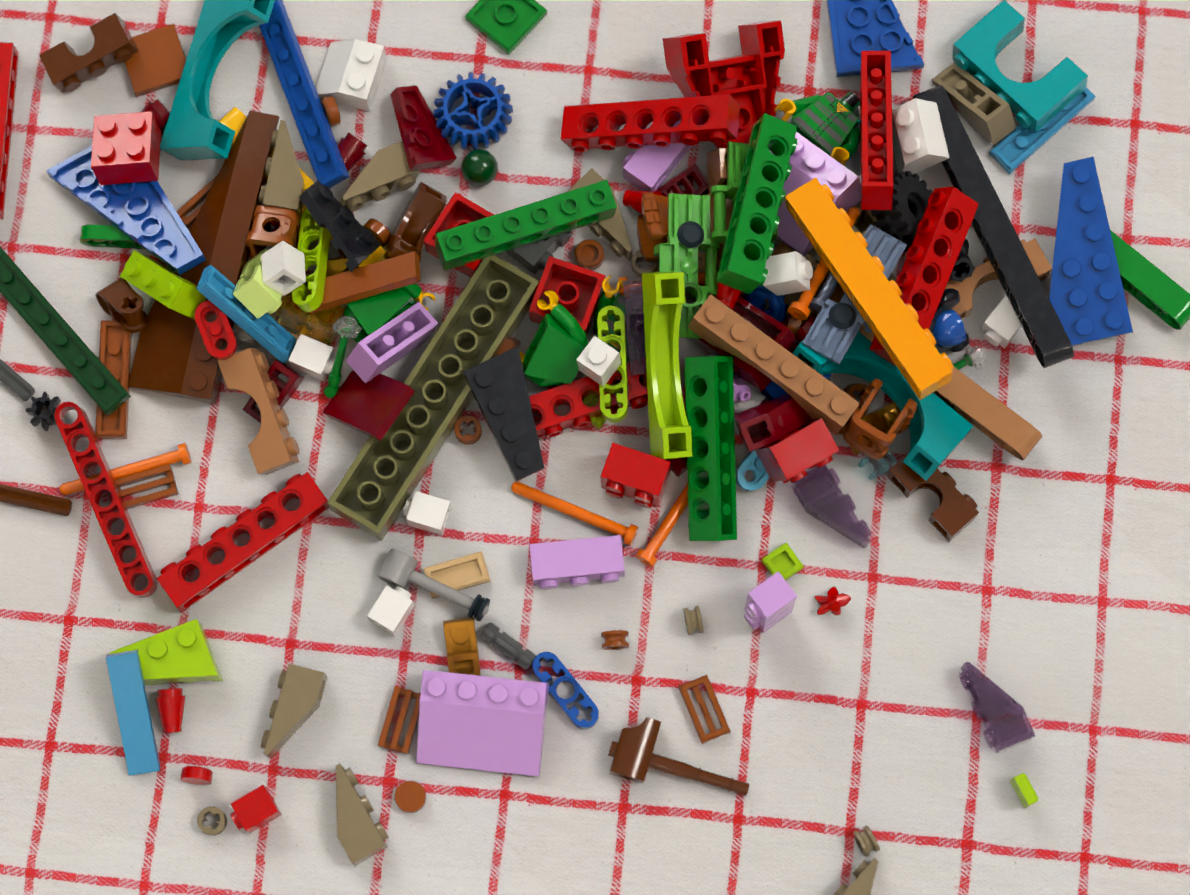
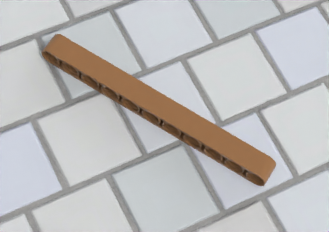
[771,241,1042,460]

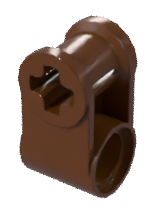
[95,278,148,333]

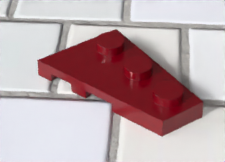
[390,85,457,171]

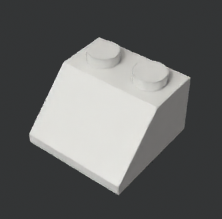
[316,39,387,112]
[892,98,950,175]

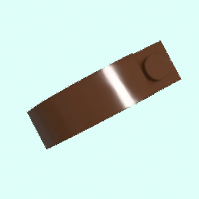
[383,182,446,262]

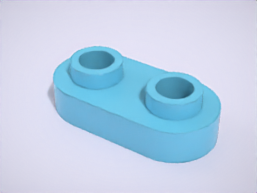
[735,450,770,491]

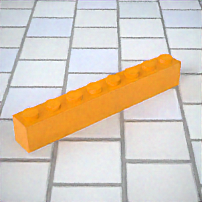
[785,177,954,400]

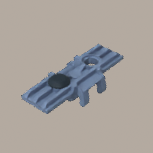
[802,224,907,365]

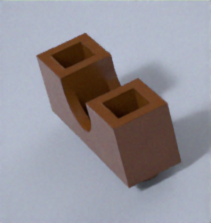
[39,13,139,93]
[887,453,979,542]

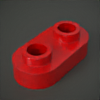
[194,300,237,360]

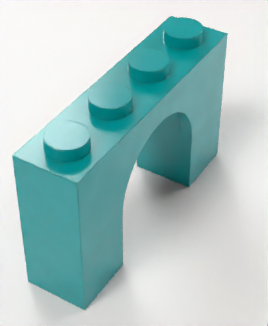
[952,0,1088,133]

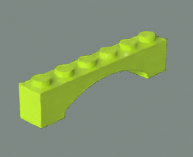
[642,271,692,459]

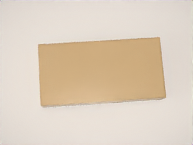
[423,551,491,599]

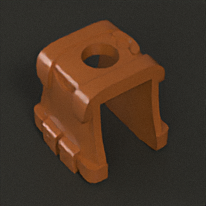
[636,192,668,262]
[245,205,301,260]
[843,378,917,460]

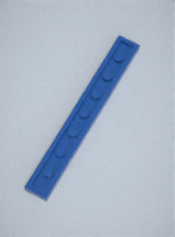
[259,0,349,189]

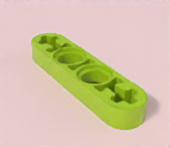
[292,208,330,312]
[597,305,628,423]

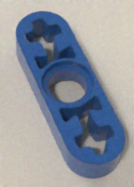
[533,652,599,729]

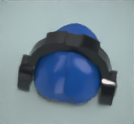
[929,288,970,353]

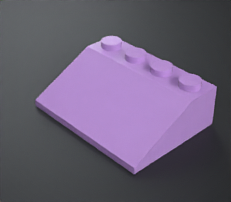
[769,116,861,255]
[416,670,549,776]

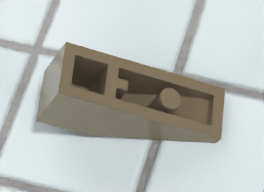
[932,63,1016,145]

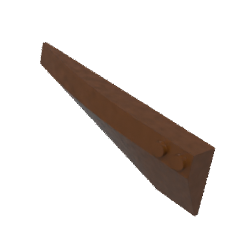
[128,110,280,405]

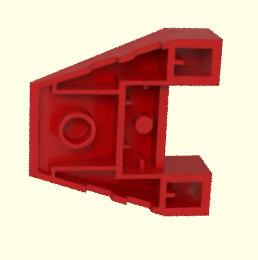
[662,20,785,149]

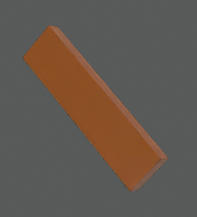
[306,251,421,314]
[95,320,132,439]

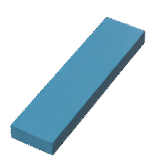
[989,87,1095,175]
[197,265,297,363]
[106,650,161,776]

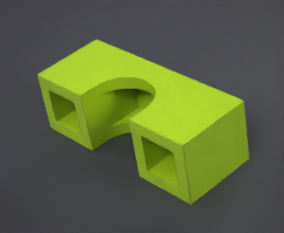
[120,250,206,320]

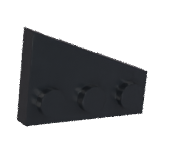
[299,181,381,272]

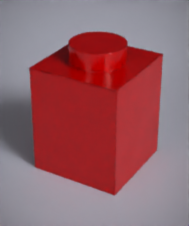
[230,785,282,834]

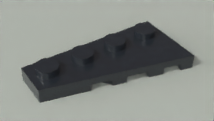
[463,346,544,482]

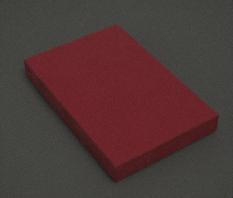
[323,370,415,441]

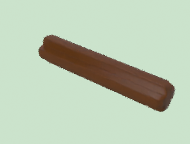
[0,484,72,516]

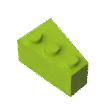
[109,619,223,685]

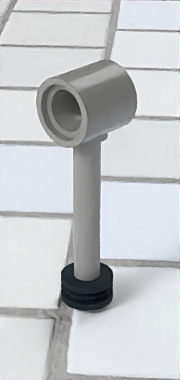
[377,548,490,622]

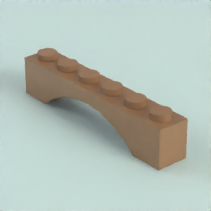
[687,294,860,435]

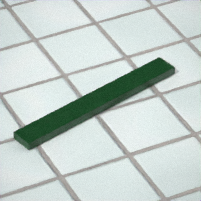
[0,247,132,416]

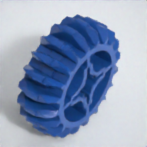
[433,71,513,150]

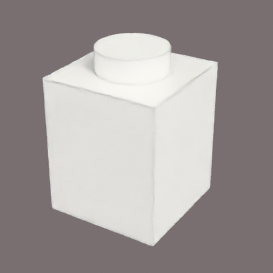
[261,241,306,296]
[763,251,813,296]
[981,295,1022,348]
[288,334,336,382]
[576,336,621,387]
[403,491,452,536]
[367,585,415,637]

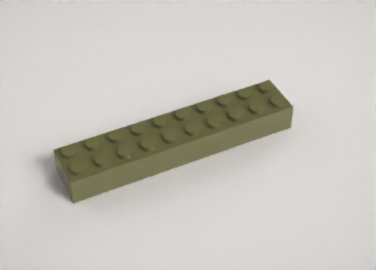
[327,255,540,541]

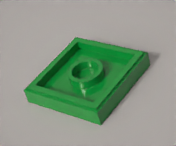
[465,0,547,55]

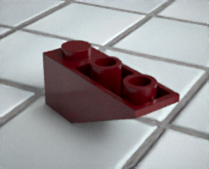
[734,393,812,452]

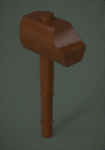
[608,717,750,796]

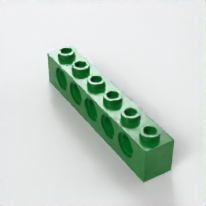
[716,113,798,294]
[434,180,617,271]
[684,356,737,541]

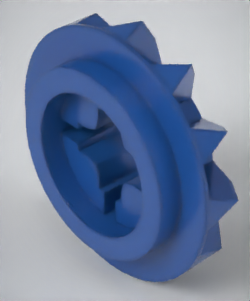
[744,284,789,323]

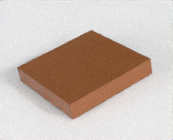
[125,24,186,97]

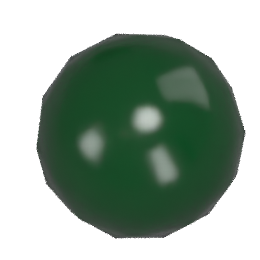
[461,149,498,187]

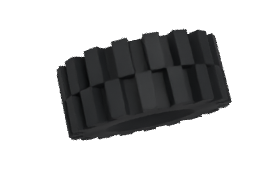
[871,171,933,252]

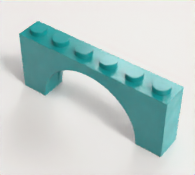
[160,0,275,160]
[792,331,974,481]

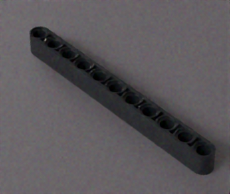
[913,85,1074,368]

